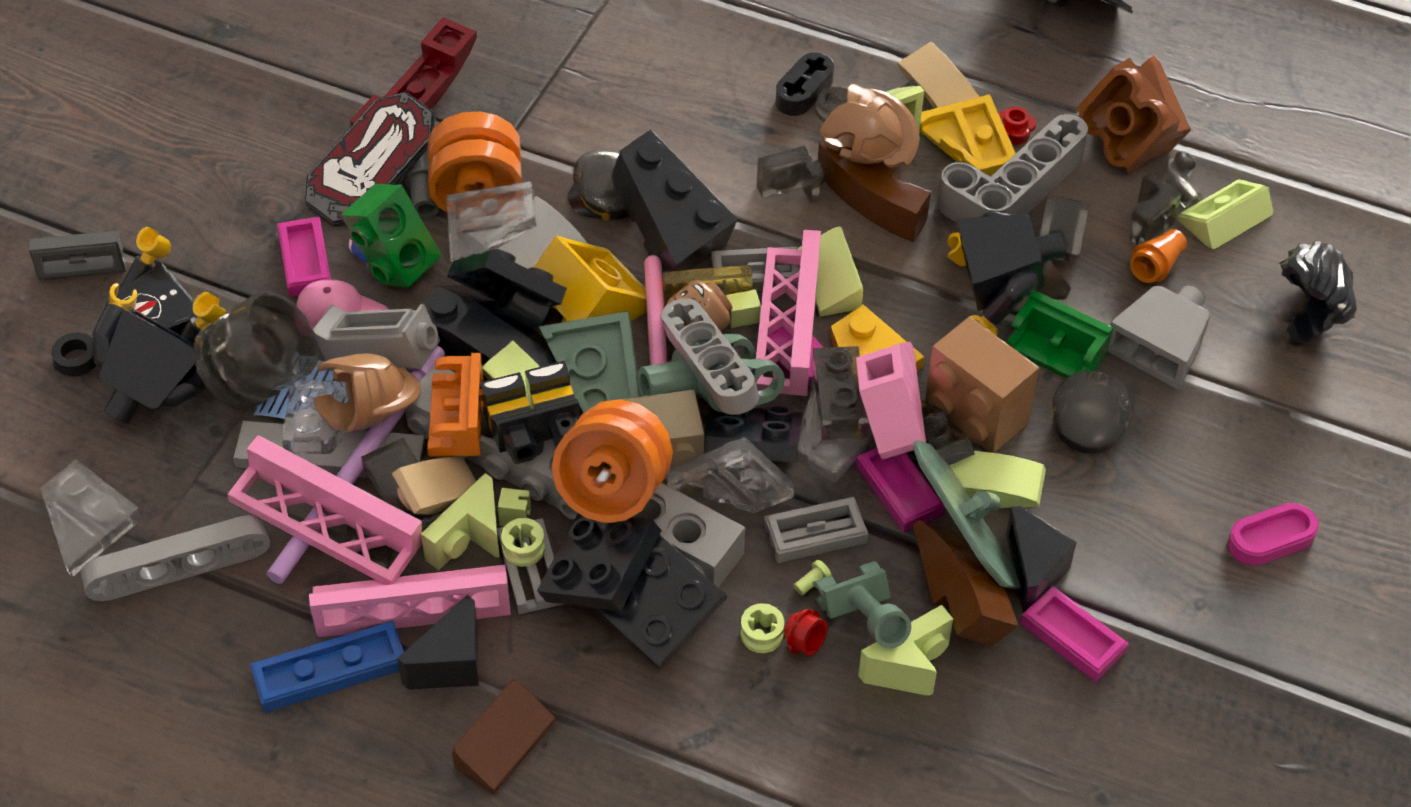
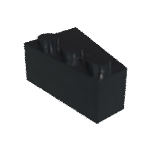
[610,129,738,290]

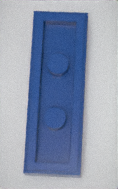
[250,621,404,713]

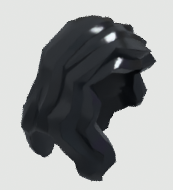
[1279,241,1357,343]

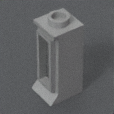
[312,304,440,371]

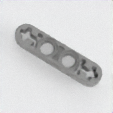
[661,298,759,415]
[81,515,270,601]

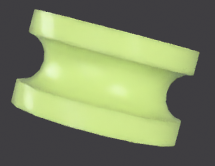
[501,518,545,567]
[740,603,784,653]

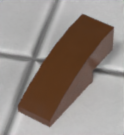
[817,137,931,242]
[913,520,1018,646]

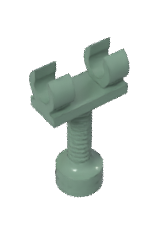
[812,561,911,648]

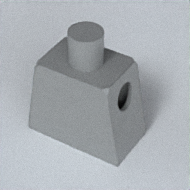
[1107,286,1210,390]

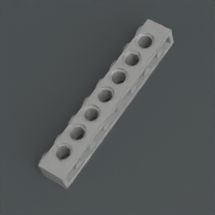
[405,365,745,588]

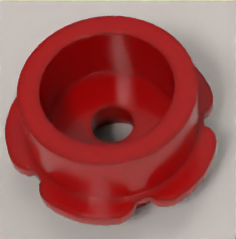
[999,107,1036,145]
[784,609,828,656]

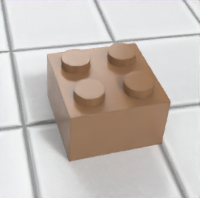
[925,316,1039,453]

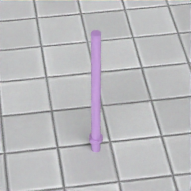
[266,345,445,584]

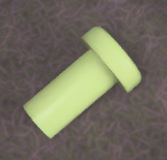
[794,560,832,596]

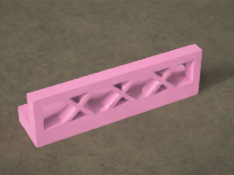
[756,230,821,396]
[227,435,422,585]
[309,565,511,638]

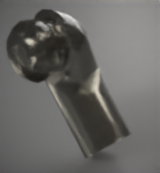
[1162,151,1202,209]

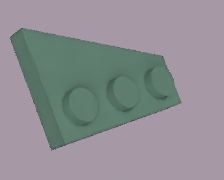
[539,311,640,413]

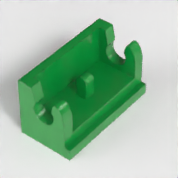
[1007,291,1113,387]

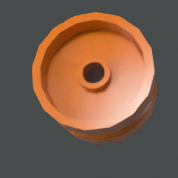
[428,111,522,219]
[552,399,673,523]

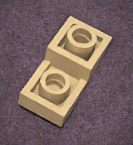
[897,42,980,109]
[392,457,476,515]

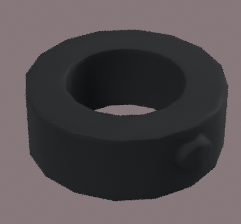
[51,332,96,377]

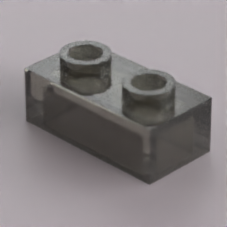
[812,346,869,440]

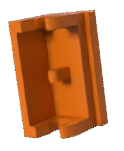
[427,353,483,456]

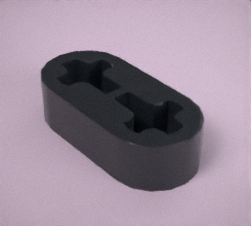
[776,52,834,116]

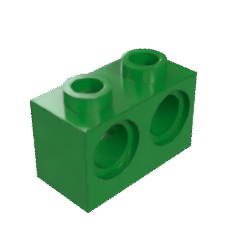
[341,184,442,287]

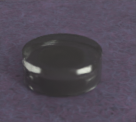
[816,87,848,122]

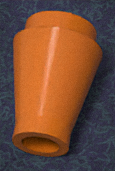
[1129,229,1187,283]

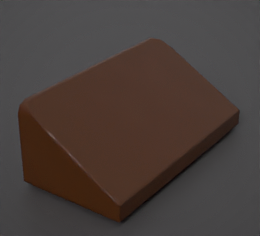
[452,679,556,793]

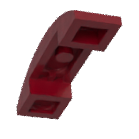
[350,17,477,126]

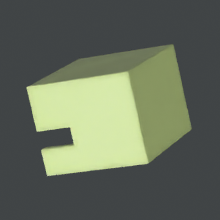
[726,290,761,328]
[498,488,531,526]

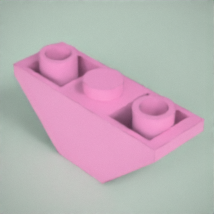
[856,341,926,460]

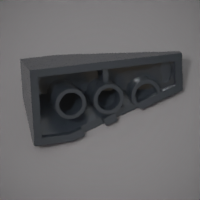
[423,285,557,380]

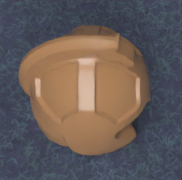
[820,84,920,168]
[313,353,421,433]

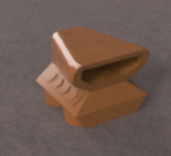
[1077,54,1191,175]

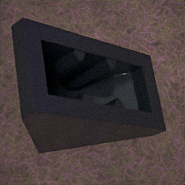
[1006,506,1077,613]
[397,595,479,690]

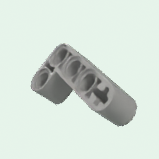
[938,114,1088,223]

